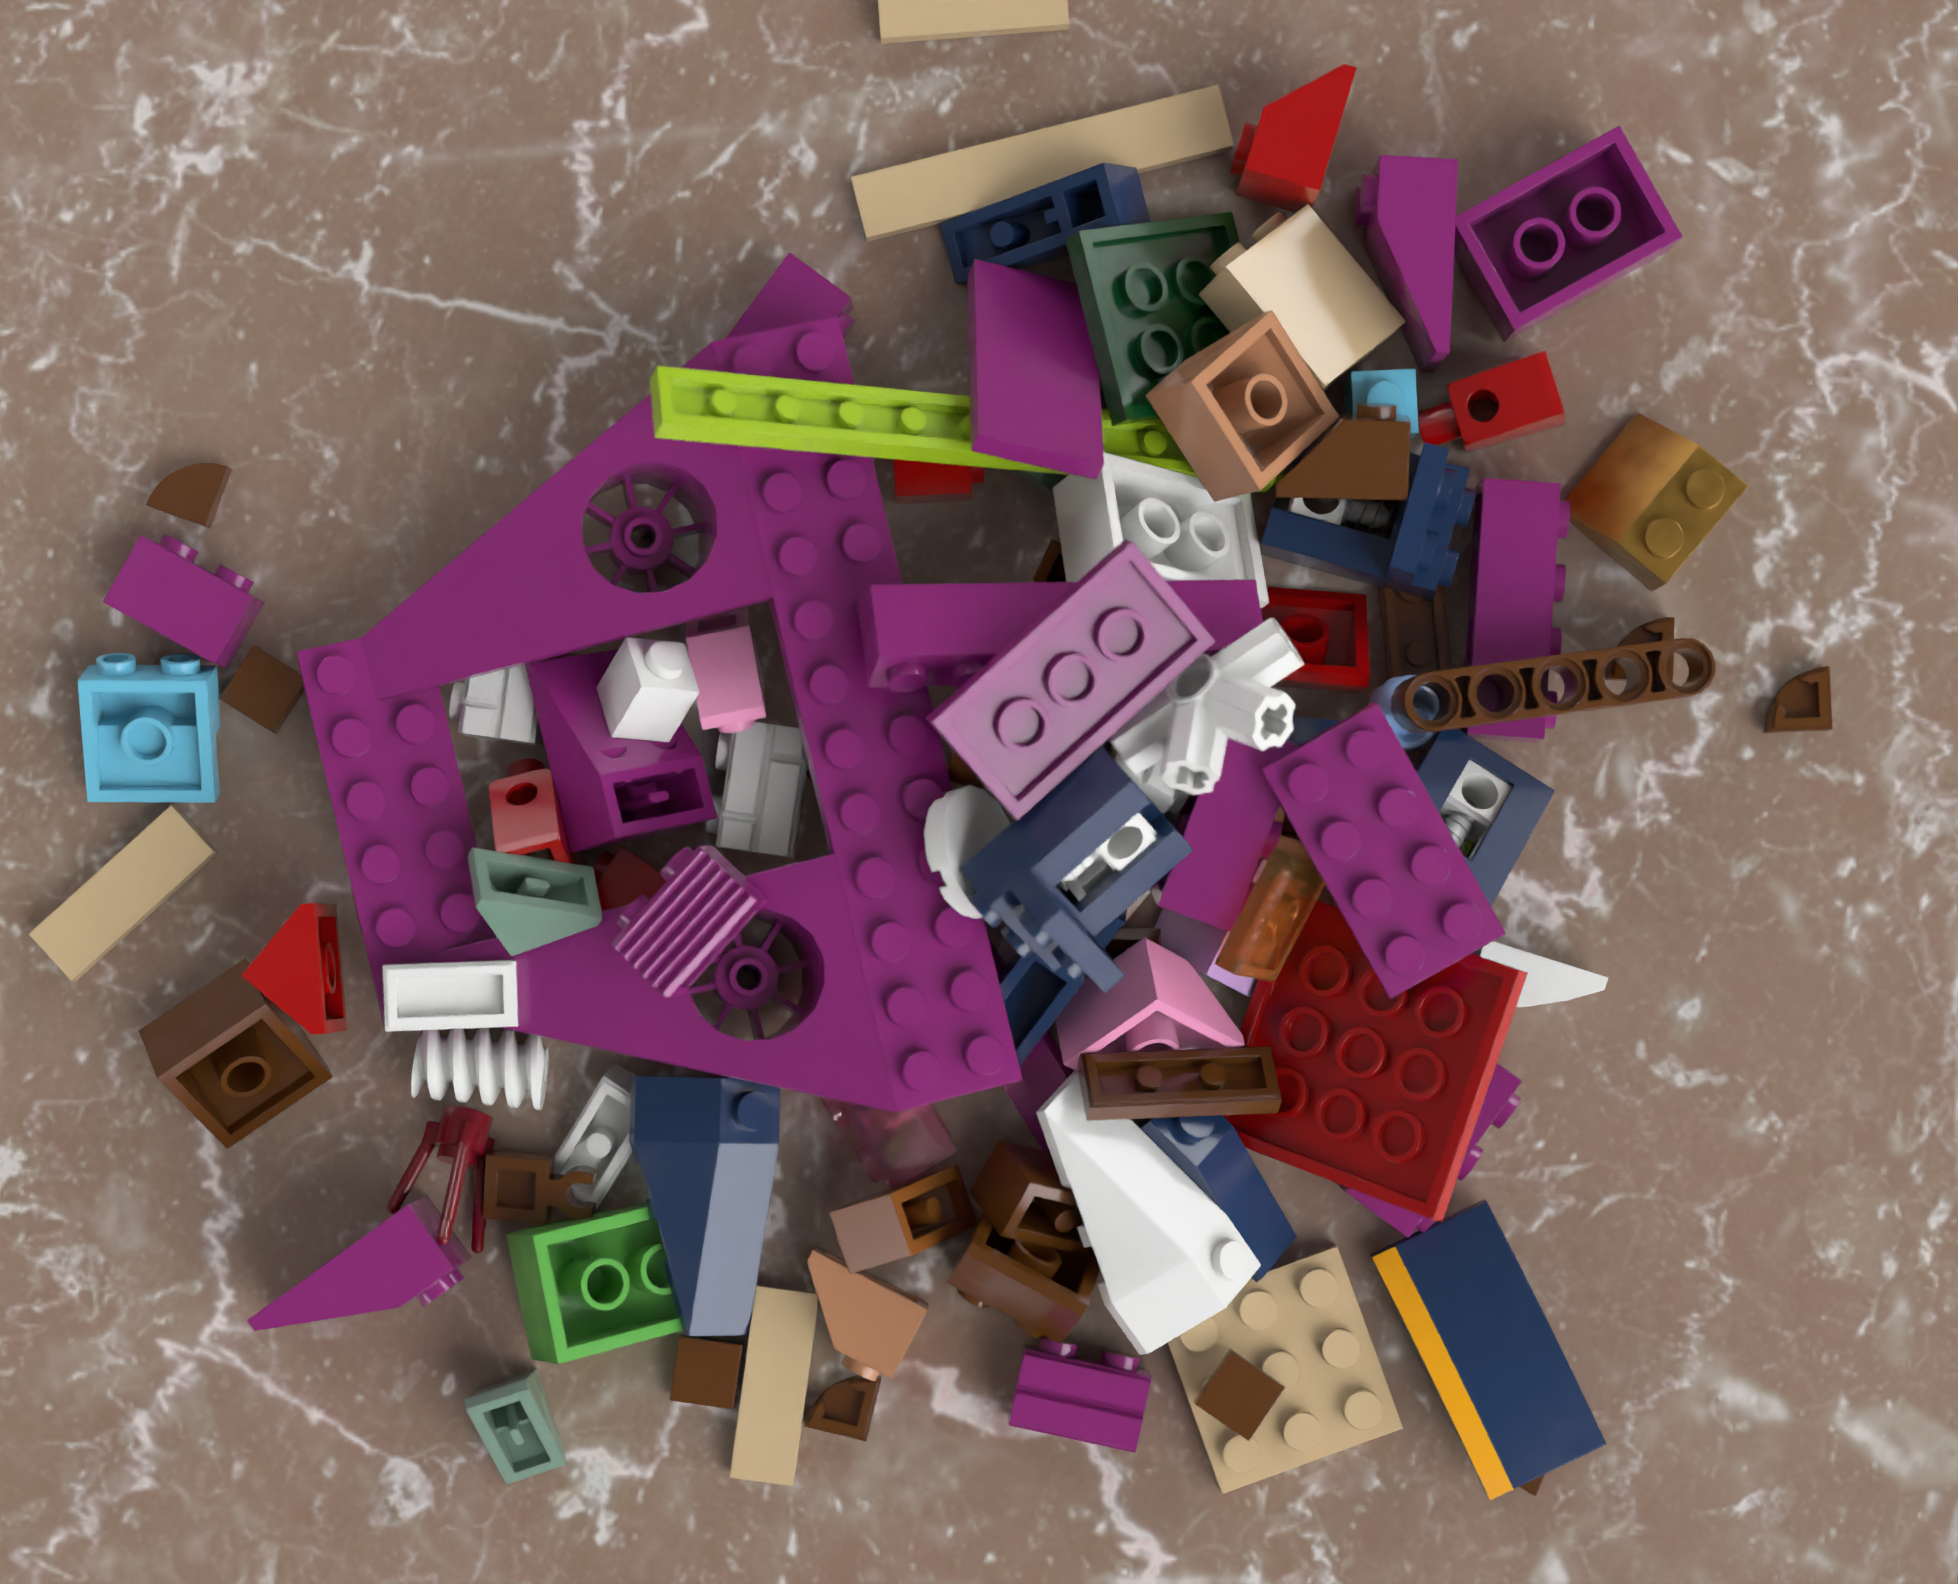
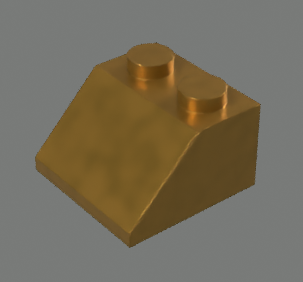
[1564,413,1749,591]

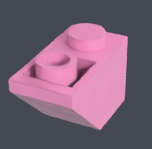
[686,608,766,733]

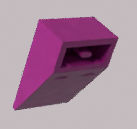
[525,649,718,853]

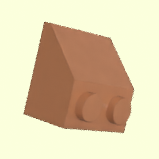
[1145,310,1340,502]

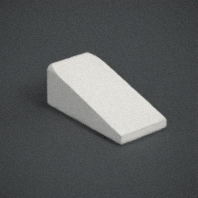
[554,1065,635,1212]

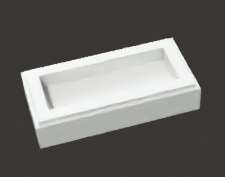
[383,960,519,1031]

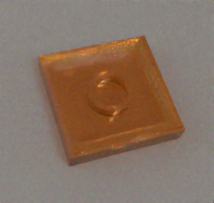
[1214,847,1325,982]

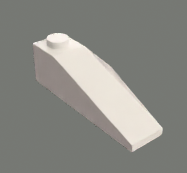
[1036,1071,1261,1354]

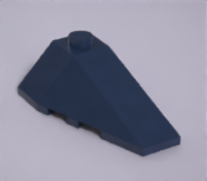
[629,1076,781,1336]

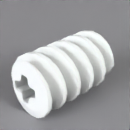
[411,1027,549,1111]

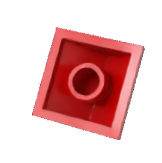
[1261,587,1370,693]
[241,903,348,1035]

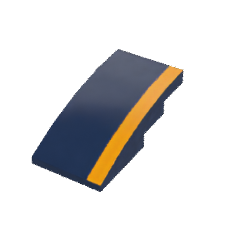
[1370,1199,1606,1500]

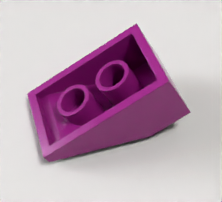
[1353,155,1458,373]
[247,1195,472,1331]

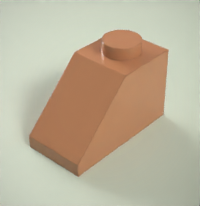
[807,1245,929,1381]

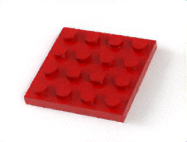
[1222,890,1528,1221]

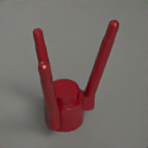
[387,1105,495,1254]

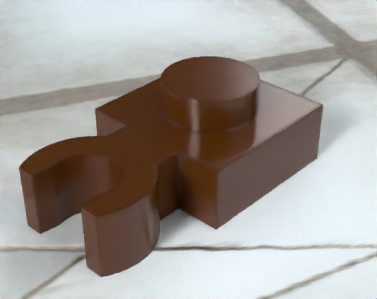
[483,1150,598,1224]

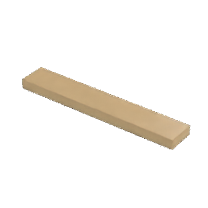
[851,85,1234,242]

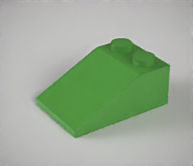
[506,1202,682,1364]

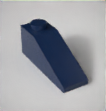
[940,163,1151,285]
[1138,1115,1297,1282]

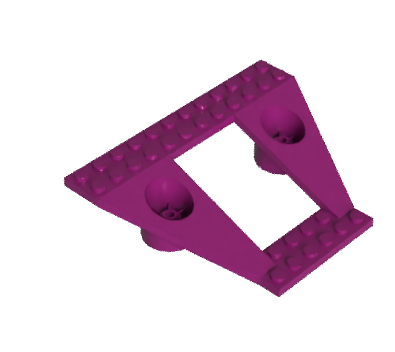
[296,316,1022,1112]

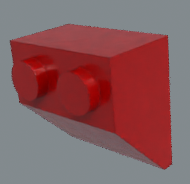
[1229,64,1357,213]

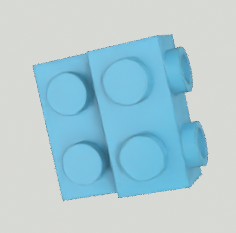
[77,653,221,803]

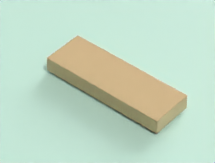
[878,0,1070,44]
[29,805,218,981]
[730,1284,819,1486]

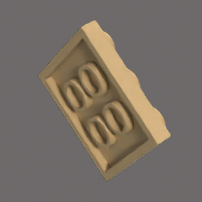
[1167,1244,1403,1494]

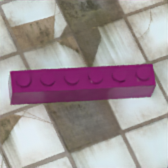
[859,579,1263,692]

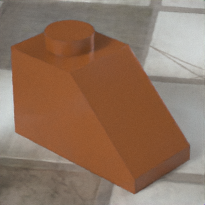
[829,1164,977,1274]

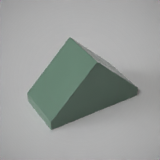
[468,848,603,957]
[464,1369,567,1485]

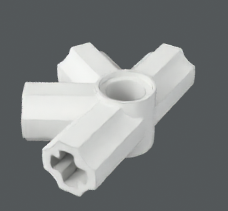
[1109,617,1304,795]

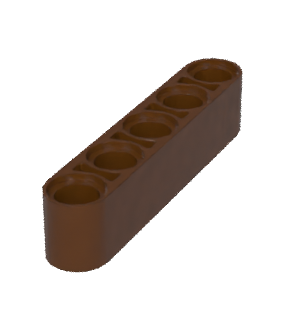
[1391,638,1715,734]

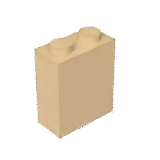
[1199,204,1406,391]

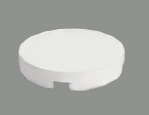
[924,785,1010,919]

